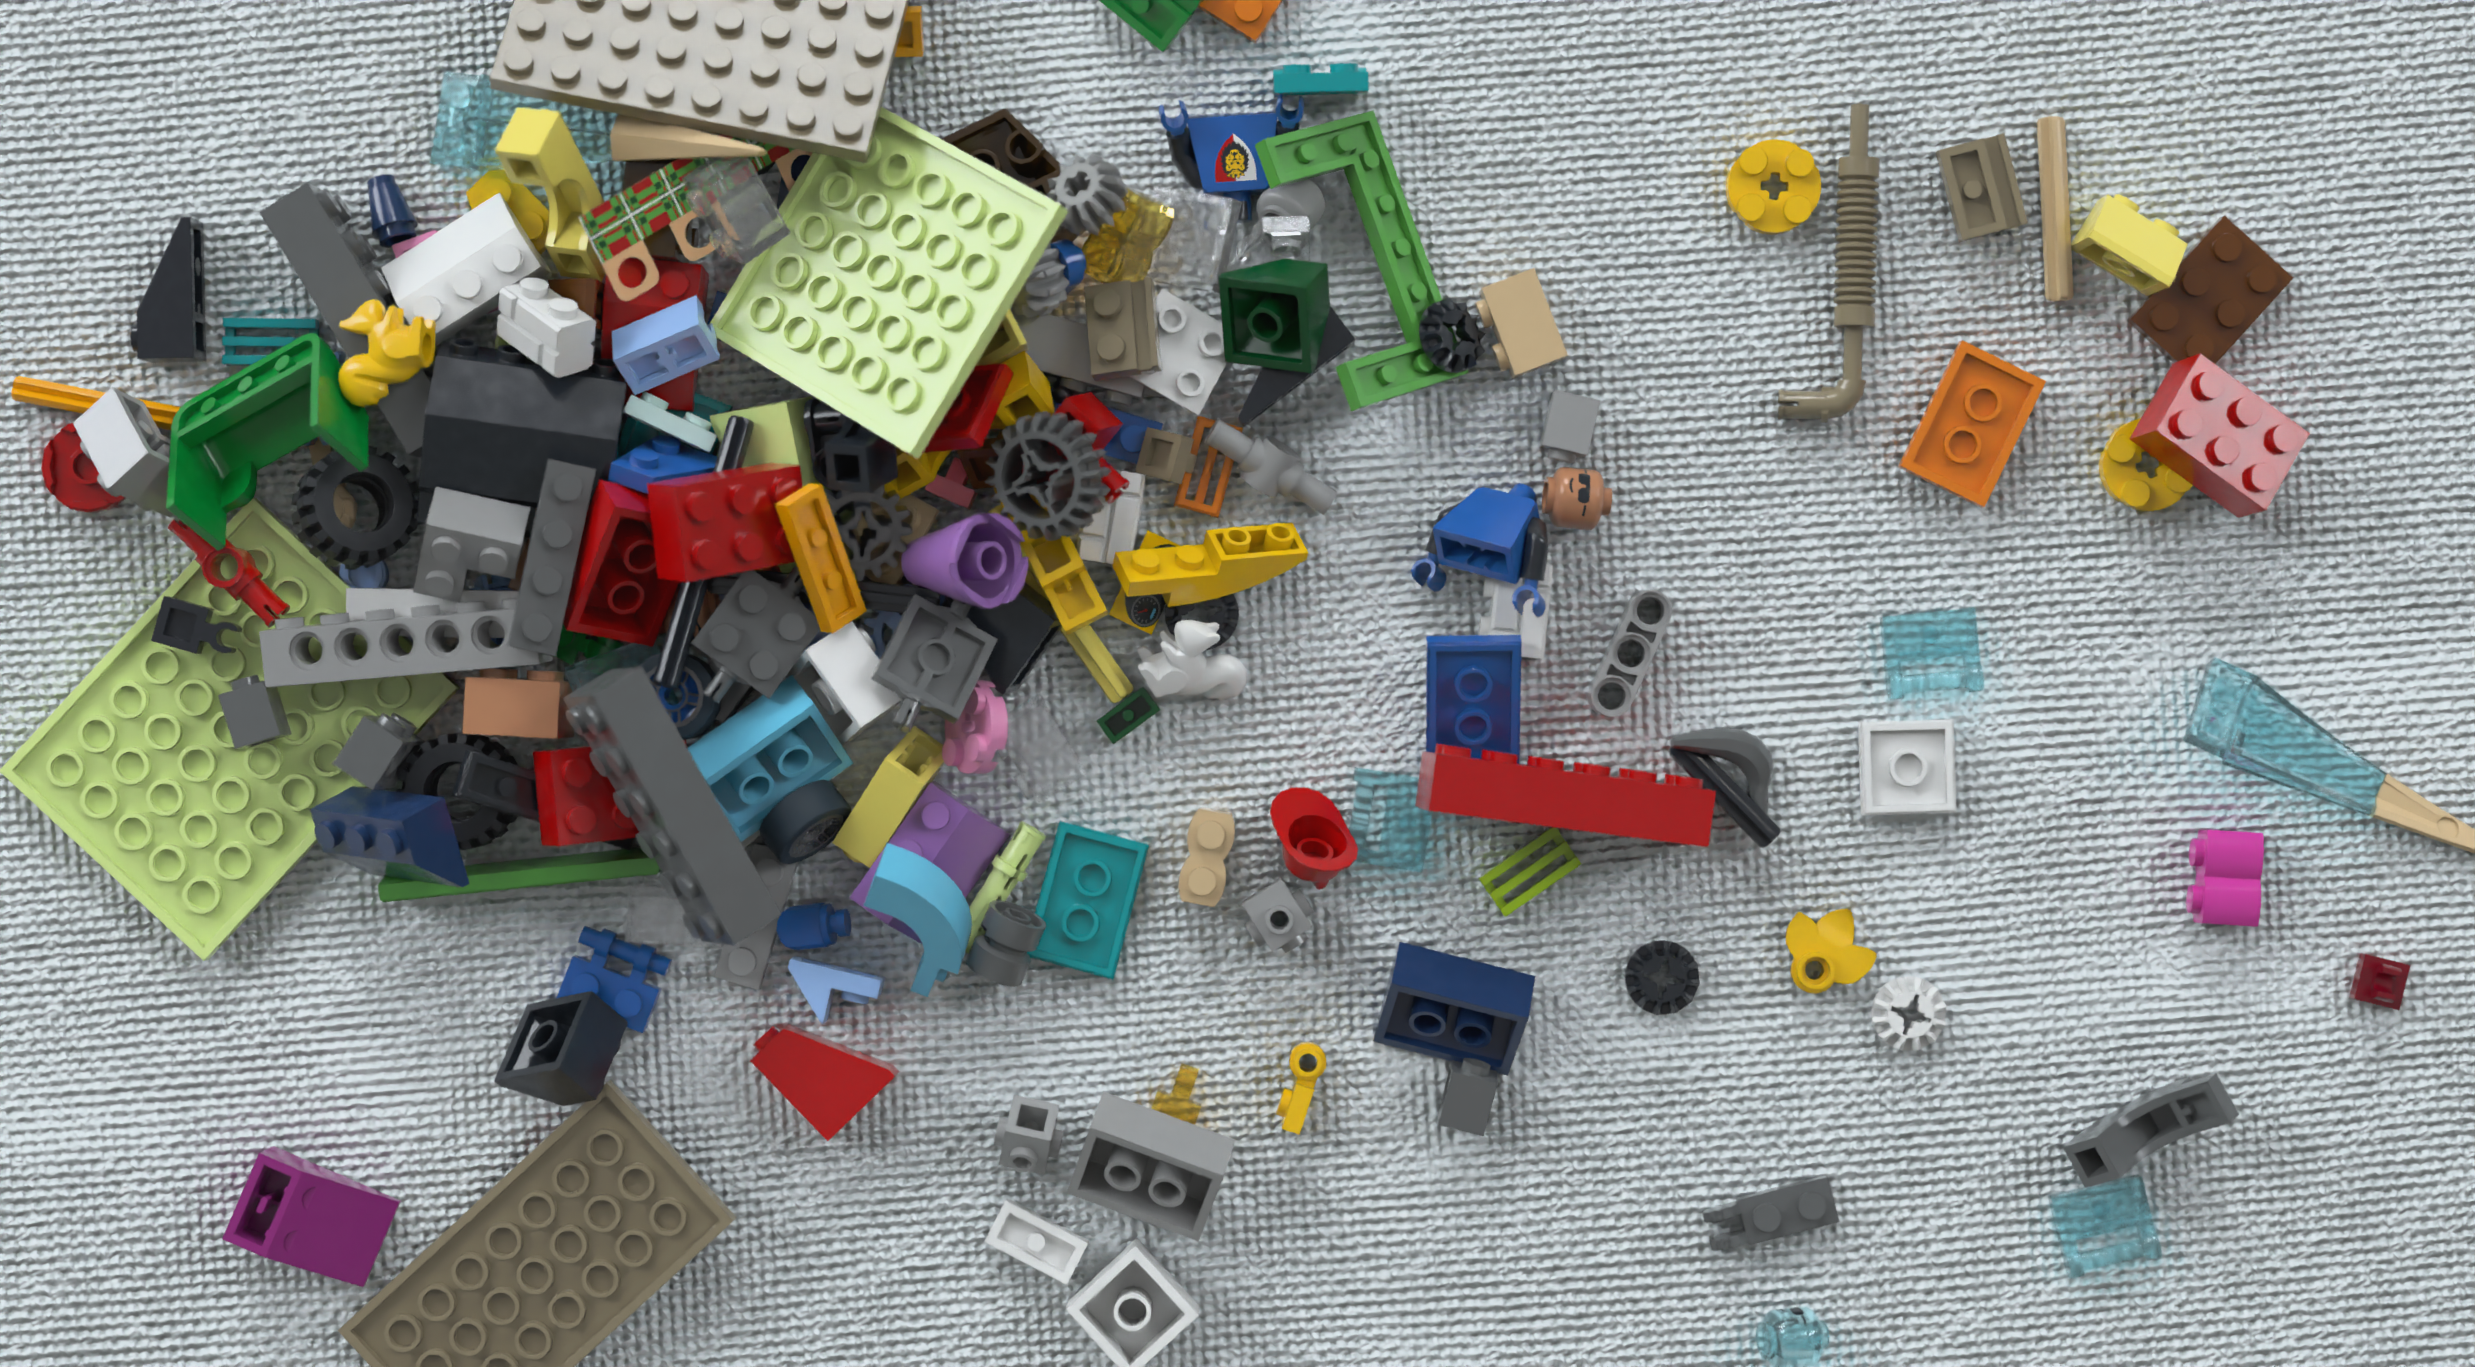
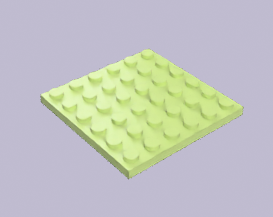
[710,107,1068,459]

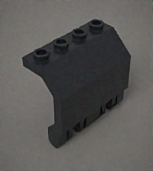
[417,338,629,539]

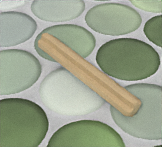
[2037,116,2074,302]

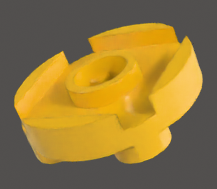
[1726,139,1821,235]
[2099,419,2193,512]

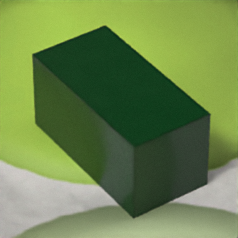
[1096,686,1161,744]

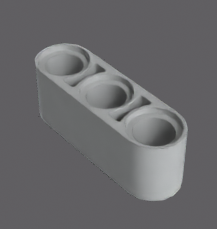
[1587,590,1672,717]

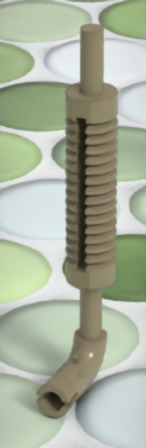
[1778,104,1880,423]

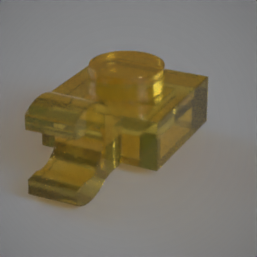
[1151,1063,1202,1125]

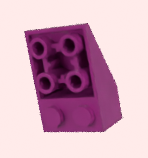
[222,1146,401,1287]

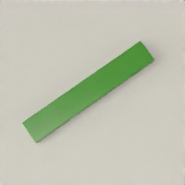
[378,847,661,902]

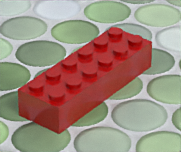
[1415,744,1716,847]

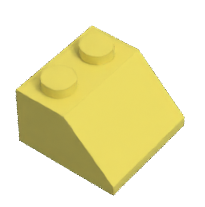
[2071,194,2188,296]

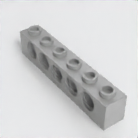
[259,598,553,688]

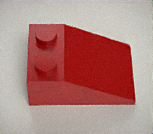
[601,257,710,412]

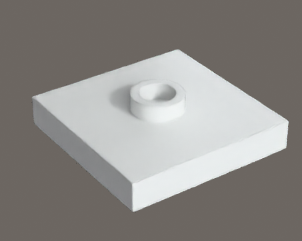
[1858,719,1957,816]

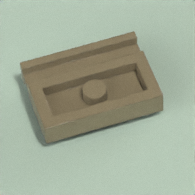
[1935,133,2028,242]
[1084,277,1162,381]

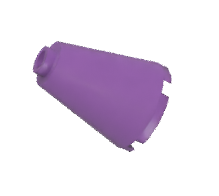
[901,513,1028,609]

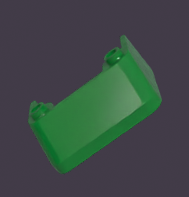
[166,333,369,551]

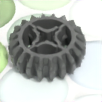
[985,411,1112,541]

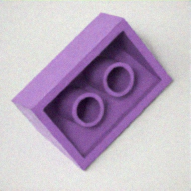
[849,781,1011,944]

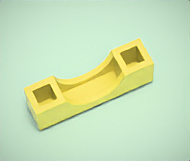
[494,107,606,281]

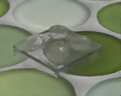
[1134,186,1242,294]

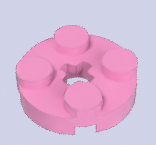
[942,680,1008,774]

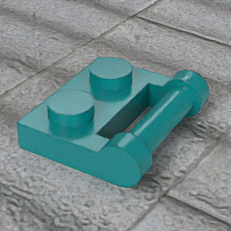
[1273,63,1369,98]

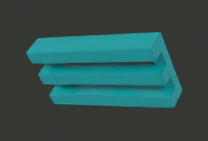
[222,318,320,366]

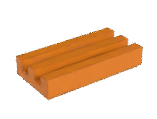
[1174,416,1243,518]

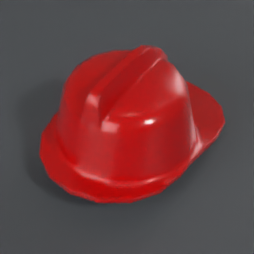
[1270,787,1358,890]

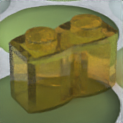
[1081,187,1174,284]

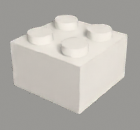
[788,621,902,746]
[1066,1238,1200,1367]

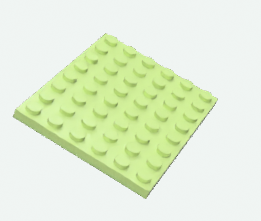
[0,498,461,961]

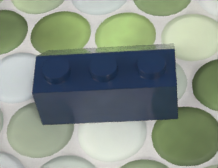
[310,786,470,888]
[1373,942,1536,1076]

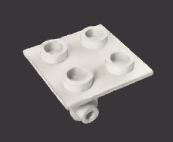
[1129,288,1227,416]

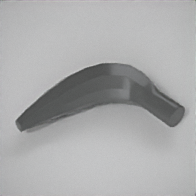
[1670,728,1774,814]

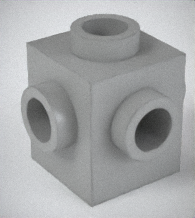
[1242,877,1314,953]
[994,1095,1064,1175]

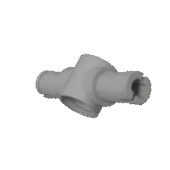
[1204,419,1337,515]

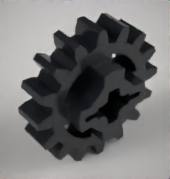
[824,486,912,581]

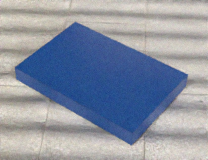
[1426,635,1522,764]

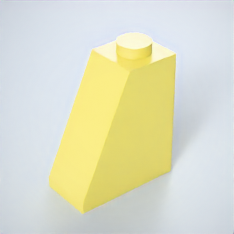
[832,725,945,868]

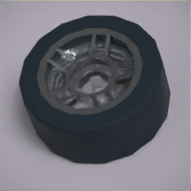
[759,779,852,864]

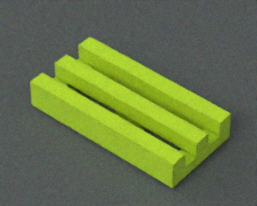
[1478,827,1581,917]

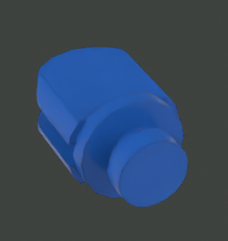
[776,902,851,950]

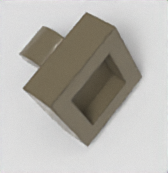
[1135,427,1197,484]

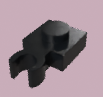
[151,596,242,654]

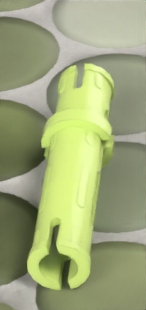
[965,821,1046,953]

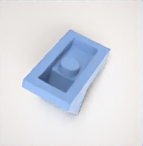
[788,956,886,1024]

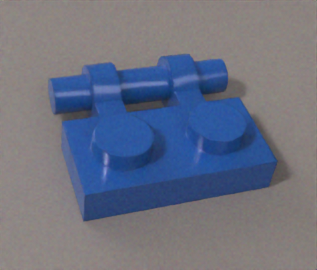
[557,926,672,1033]

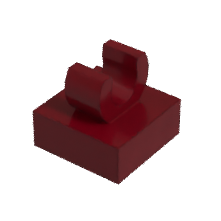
[2349,953,2411,1010]

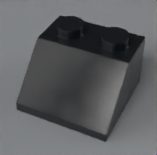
[494,991,628,1106]

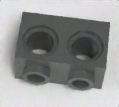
[333,713,424,790]

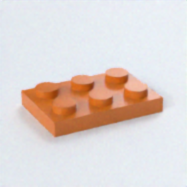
[1898,340,2046,508]

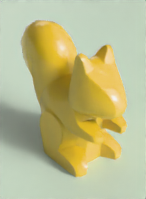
[339,299,436,407]

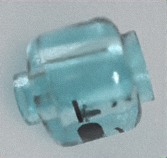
[1756,1306,1829,1367]

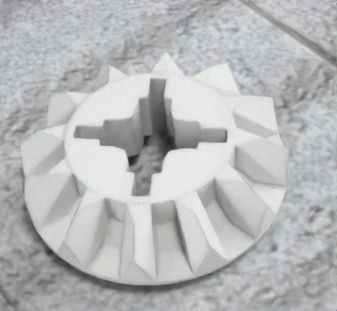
[1871,976,1947,1051]

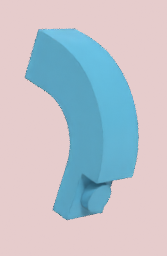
[864,843,972,997]

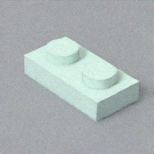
[623,392,717,454]

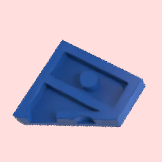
[609,435,717,494]

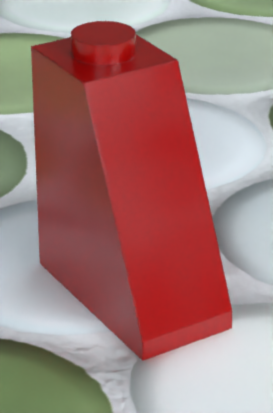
[750,1024,900,1141]

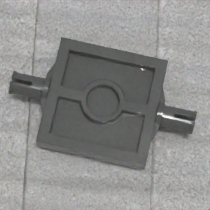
[691,564,820,704]
[871,594,998,732]

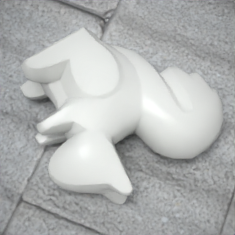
[1137,620,1248,701]

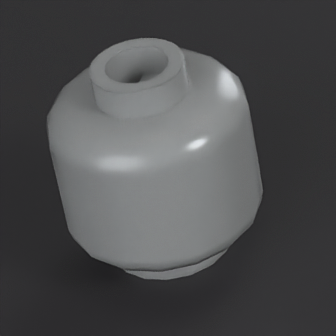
[1256,179,1325,242]

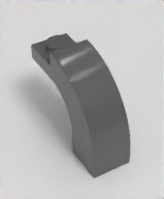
[2063,1073,2239,1188]

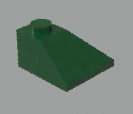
[1218,258,1330,373]

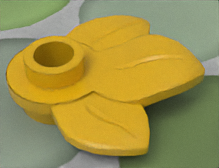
[1785,908,1877,994]

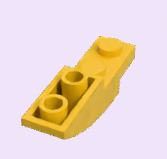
[993,487,1109,635]
[1112,523,1308,607]

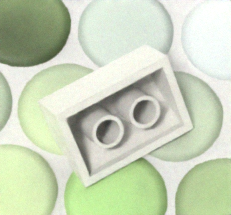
[381,193,551,346]

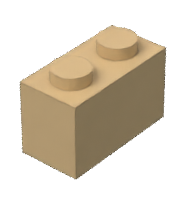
[1475,268,1568,379]

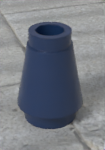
[367,175,418,248]

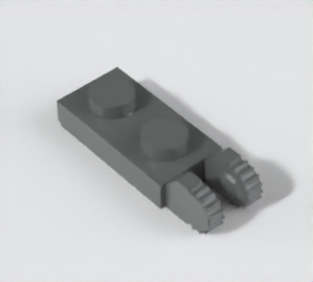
[1702,1175,1840,1251]

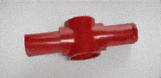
[168,519,290,628]

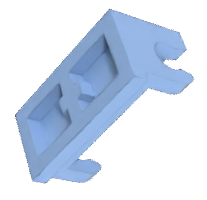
[612,295,720,395]

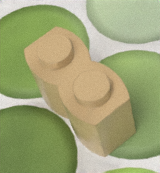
[1179,807,1235,907]

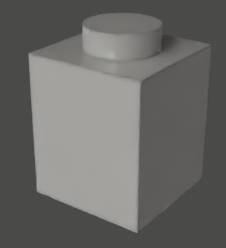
[1539,390,1601,464]

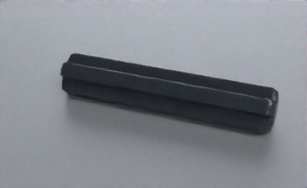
[1668,748,1781,848]

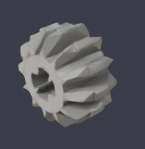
[1045,153,1129,237]
[1012,243,1069,318]

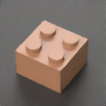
[462,668,577,739]

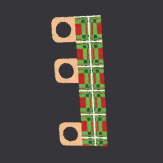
[578,134,813,301]

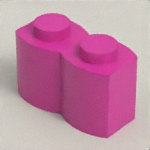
[2186,829,2264,927]

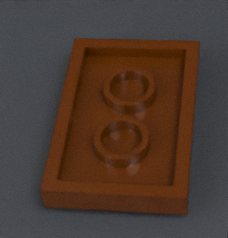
[2126,215,2293,364]

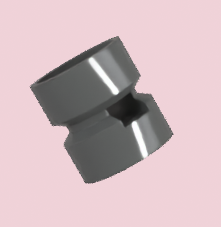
[966,900,1046,987]

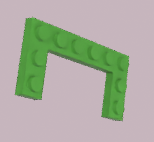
[1255,110,1469,412]

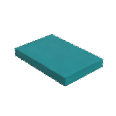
[1027,820,1150,980]

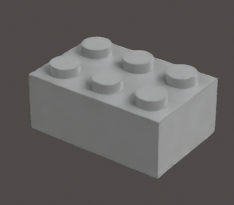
[1067,1091,1236,1241]

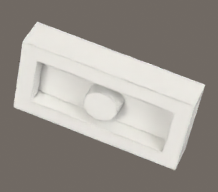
[984,1198,1089,1285]

